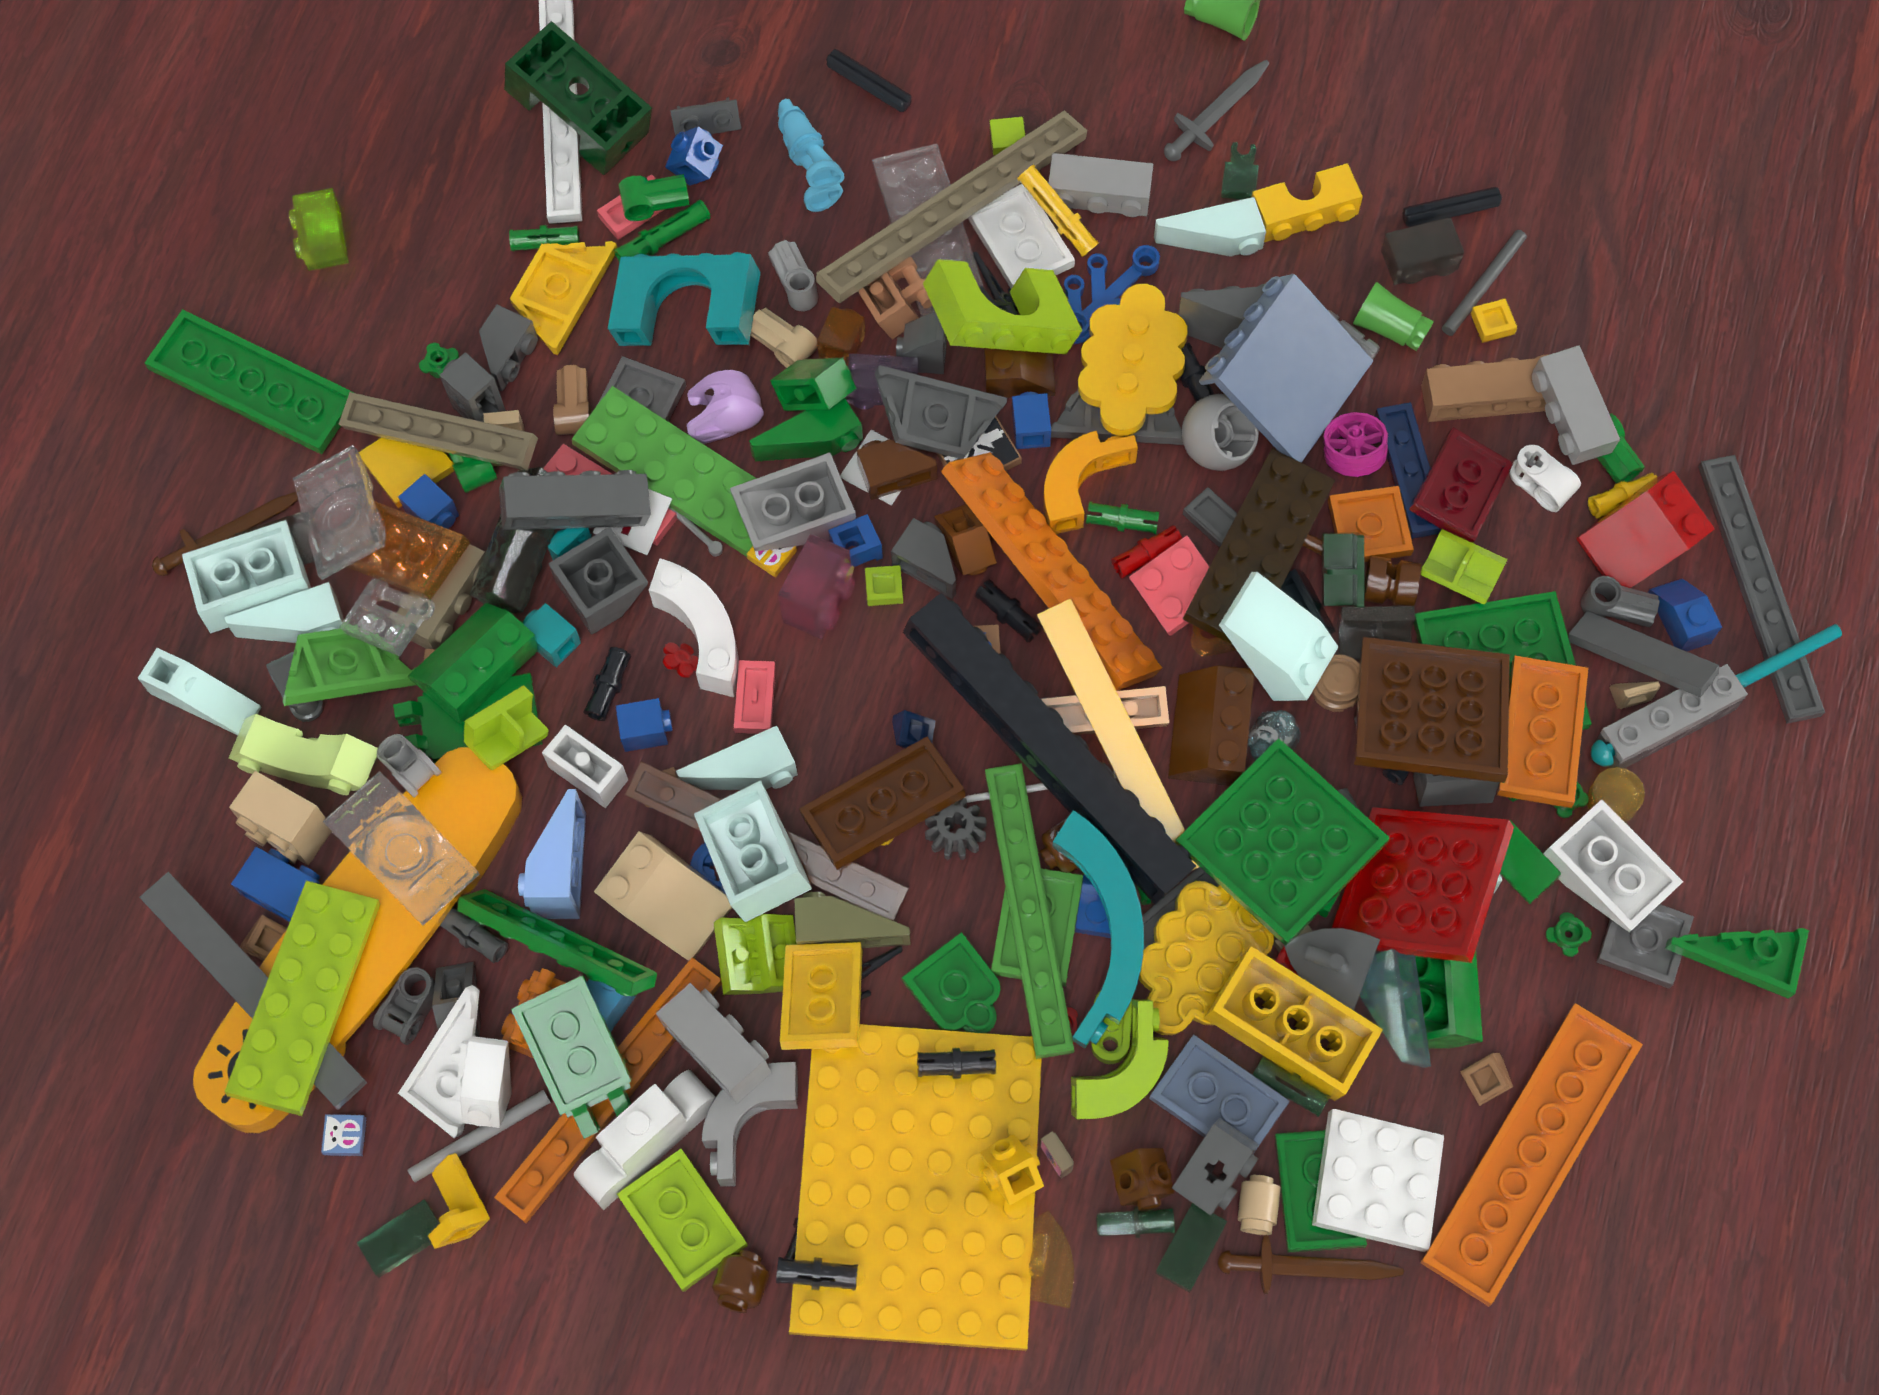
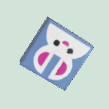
[321,1114,366,1156]

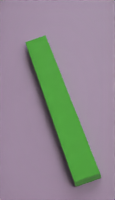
[985,763,1074,1059]

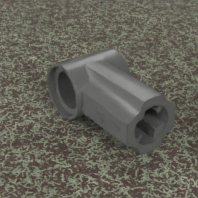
[1581,576,1660,628]

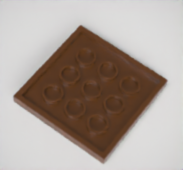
[1354,637,1510,783]

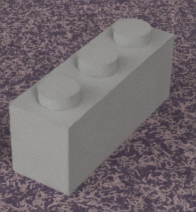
[1048,153,1153,217]
[1532,345,1620,465]
[656,983,771,1104]

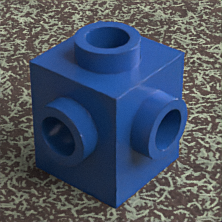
[665,127,723,186]

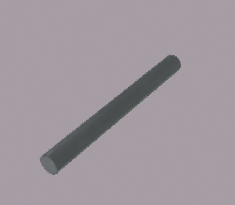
[1442,230,1527,336]

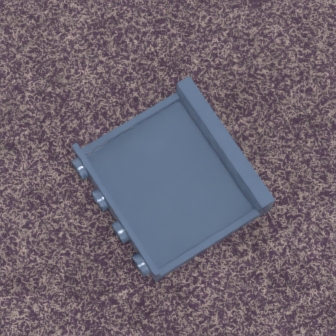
[1199,274,1373,463]

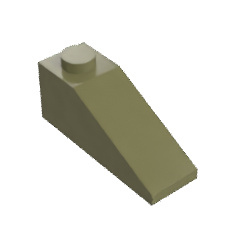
[794,892,911,948]

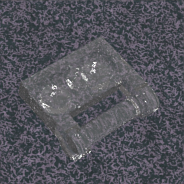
[340,578,435,656]

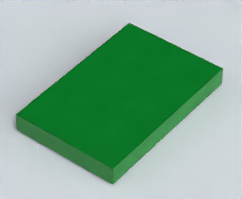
[1274,1130,1367,1253]

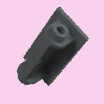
[670,97,741,136]

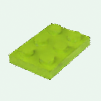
[617,1149,748,1292]

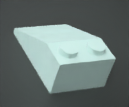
[1219,572,1338,701]
[694,781,812,922]

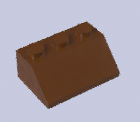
[1168,665,1254,786]

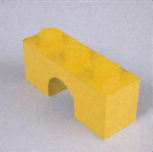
[1252,163,1363,242]

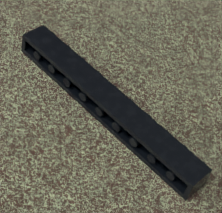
[903,593,1196,904]

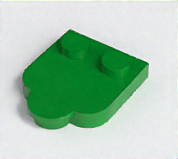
[901,932,1000,1033]

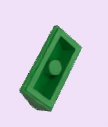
[1500,820,1561,904]

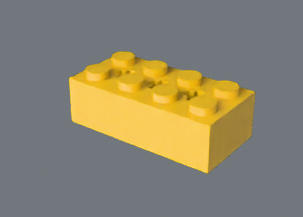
[1204,946,1383,1101]

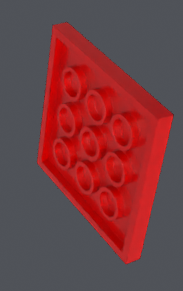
[1332,807,1514,963]

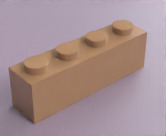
[1421,355,1547,422]

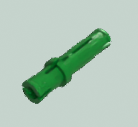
[614,199,711,263]

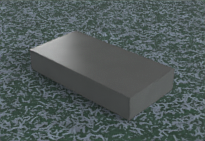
[1182,487,1237,548]

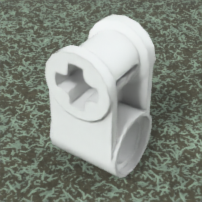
[1510,445,1581,512]

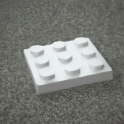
[1312,1109,1444,1252]

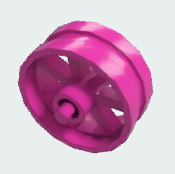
[1324,412,1388,477]

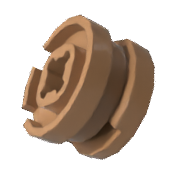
[1312,655,1360,712]

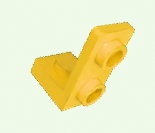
[428,1153,490,1249]

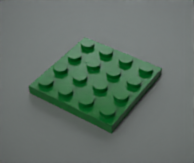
[1413,591,1592,730]
[1175,738,1390,946]

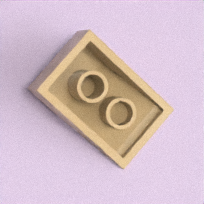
[594,831,732,961]

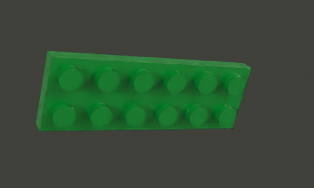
[144,309,354,455]

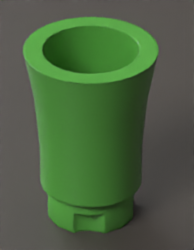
[1184,0,1260,41]
[1353,282,1433,351]

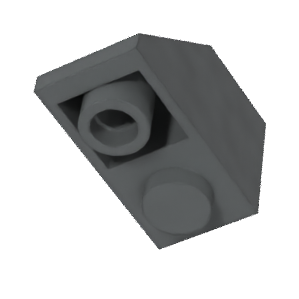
[479,304,538,392]

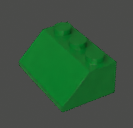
[408,603,538,725]
[1387,951,1483,1049]

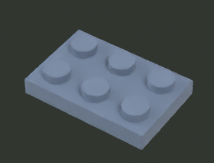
[1149,1034,1289,1154]

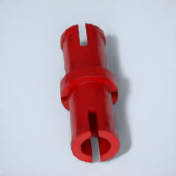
[1111,525,1182,578]

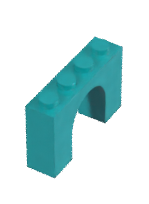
[608,252,761,346]

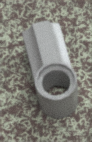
[768,240,818,311]

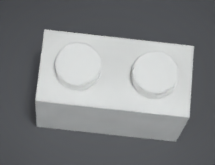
[542,725,628,808]

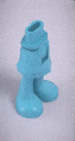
[778,99,845,212]

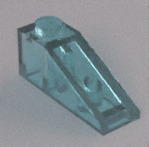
[1360,949,1431,1068]

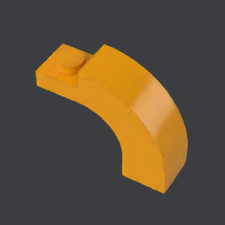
[1043,431,1138,534]

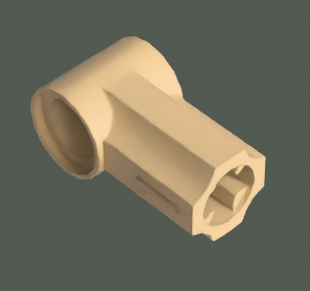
[750,308,819,368]

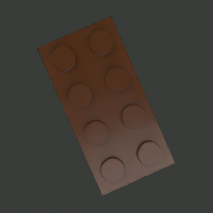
[799,737,966,870]

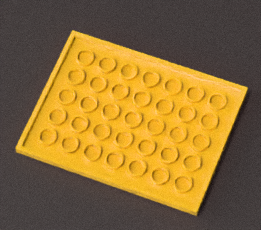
[789,1024,1041,1351]

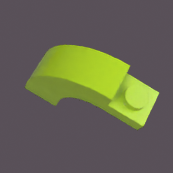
[1071,999,1169,1119]

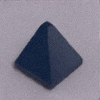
[892,710,936,748]

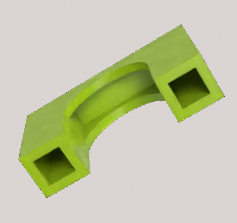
[923,259,1083,354]

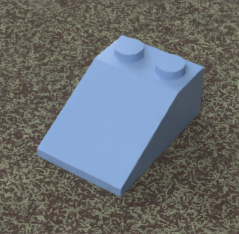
[518,789,586,919]

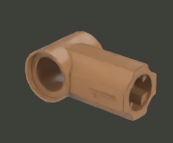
[553,365,592,435]

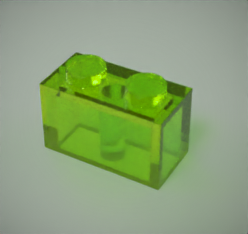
[289,188,349,271]

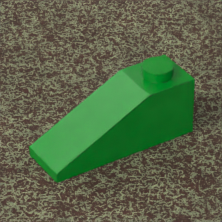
[749,398,863,461]

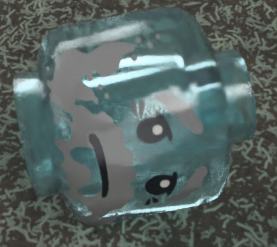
[1248,710,1301,760]

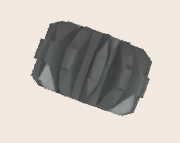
[925,798,987,860]

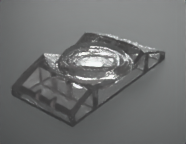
[293,445,386,580]
[323,771,480,926]

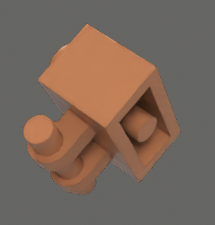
[858,256,932,340]

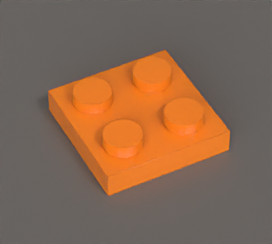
[1328,486,1414,562]

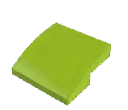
[714,914,797,995]

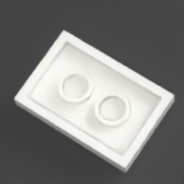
[968,184,1075,289]

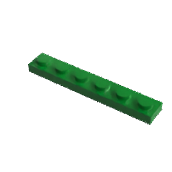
[457,889,657,996]

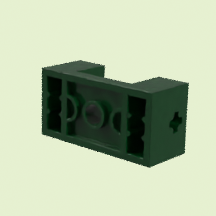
[504,21,652,175]

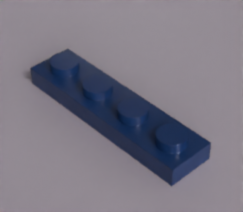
[1375,402,1442,539]

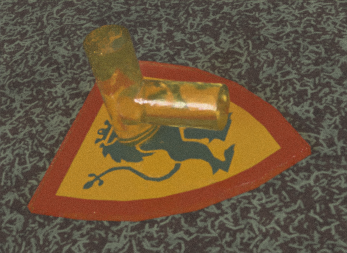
[1028,1211,1074,1308]

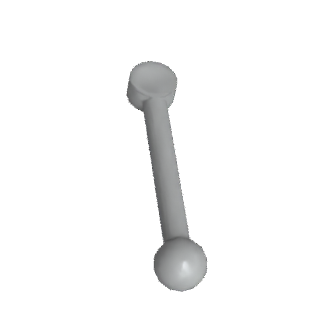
[668,507,723,557]

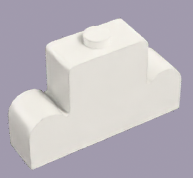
[574,1070,716,1210]

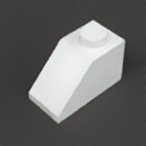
[460,1036,512,1128]

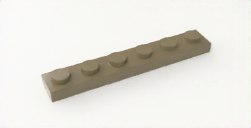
[339,392,538,471]

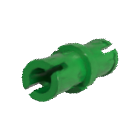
[509,225,580,251]
[1086,501,1159,534]

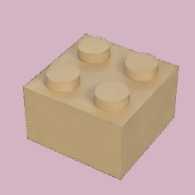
[229,771,334,866]

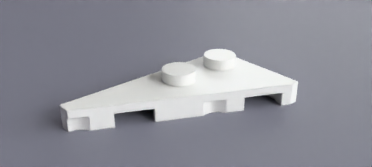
[398,985,480,1138]

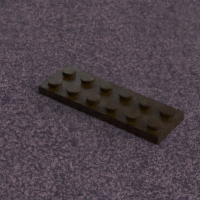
[1183,448,1335,645]

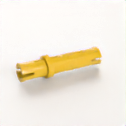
[1017,164,1099,257]

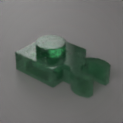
[1221,142,1259,200]

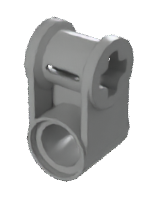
[377,734,442,798]

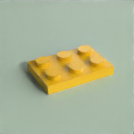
[780,942,862,1050]

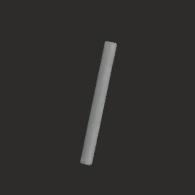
[407,1090,551,1183]

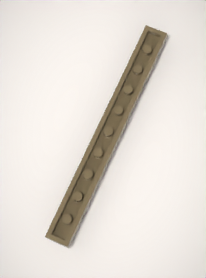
[816,110,1088,303]

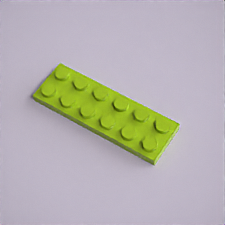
[225,881,380,1116]

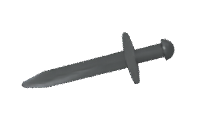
[1164,60,1269,161]

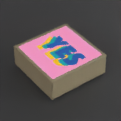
[1040,1131,1074,1179]

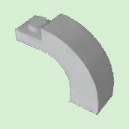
[702,1062,798,1187]

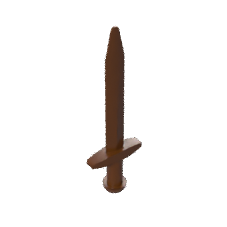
[152,490,306,576]
[1217,1235,1404,1294]

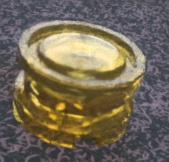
[1587,767,1645,823]

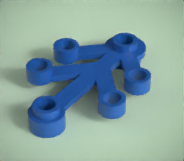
[1064,245,1160,344]

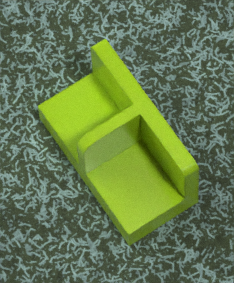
[1421,529,1508,604]
[464,685,549,770]

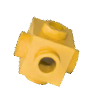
[980,1134,1044,1205]

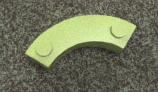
[229,714,378,795]

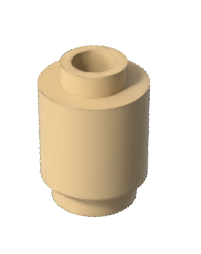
[1238,1175,1281,1235]

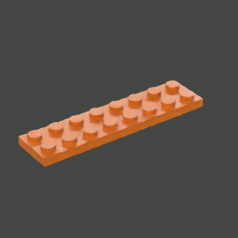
[941,452,1162,691]
[1420,1003,1643,1307]

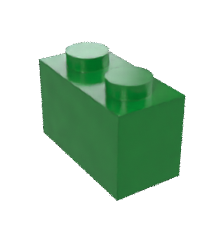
[770,358,857,411]

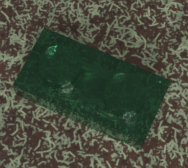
[357,1199,440,1278]
[1155,1203,1228,1293]

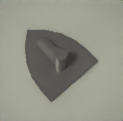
[1284,928,1380,1011]

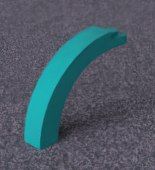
[1052,810,1144,1049]

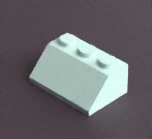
[182,520,311,633]

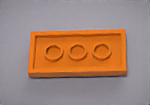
[1497,656,1588,808]

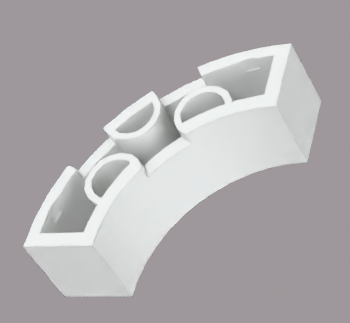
[649,559,739,697]

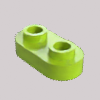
[1091,991,1132,1064]

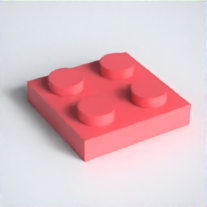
[1129,536,1210,636]

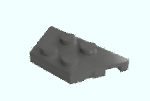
[875,365,1007,459]
[1051,389,1184,445]

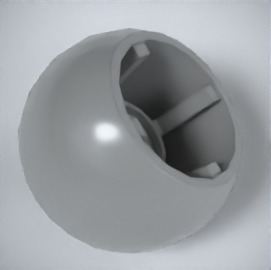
[1182,394,1259,471]

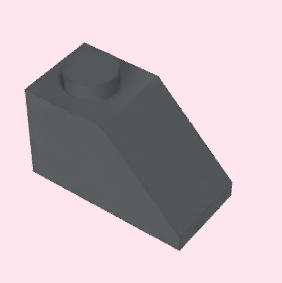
[896,311,947,374]
[891,518,956,599]
[432,962,481,1037]

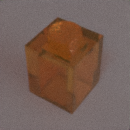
[817,307,866,368]

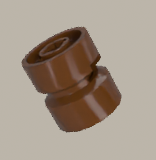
[1364,555,1421,609]

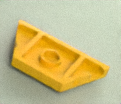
[510,241,617,355]

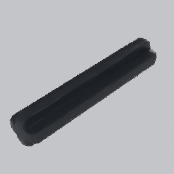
[826,49,912,112]
[1402,187,1502,227]

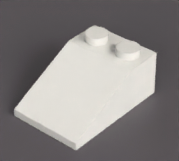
[1543,799,1683,932]

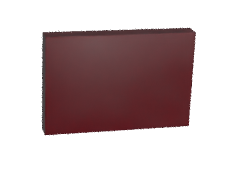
[1409,427,1513,543]

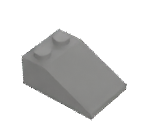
[730,453,856,552]

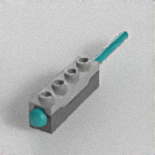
[1591,624,1842,774]

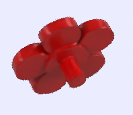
[663,642,699,678]

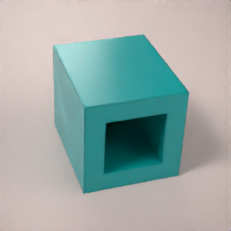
[523,603,581,668]

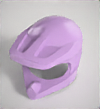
[687,370,764,444]

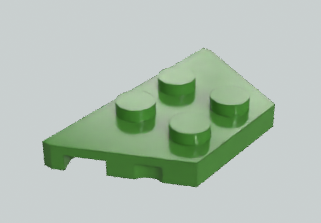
[283,625,416,706]

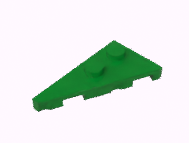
[1665,928,1809,999]

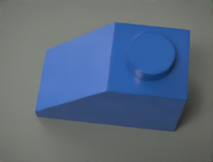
[1648,579,1722,652]

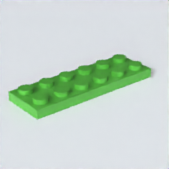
[572,386,757,557]

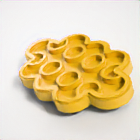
[1078,284,1187,436]
[1139,881,1274,1035]

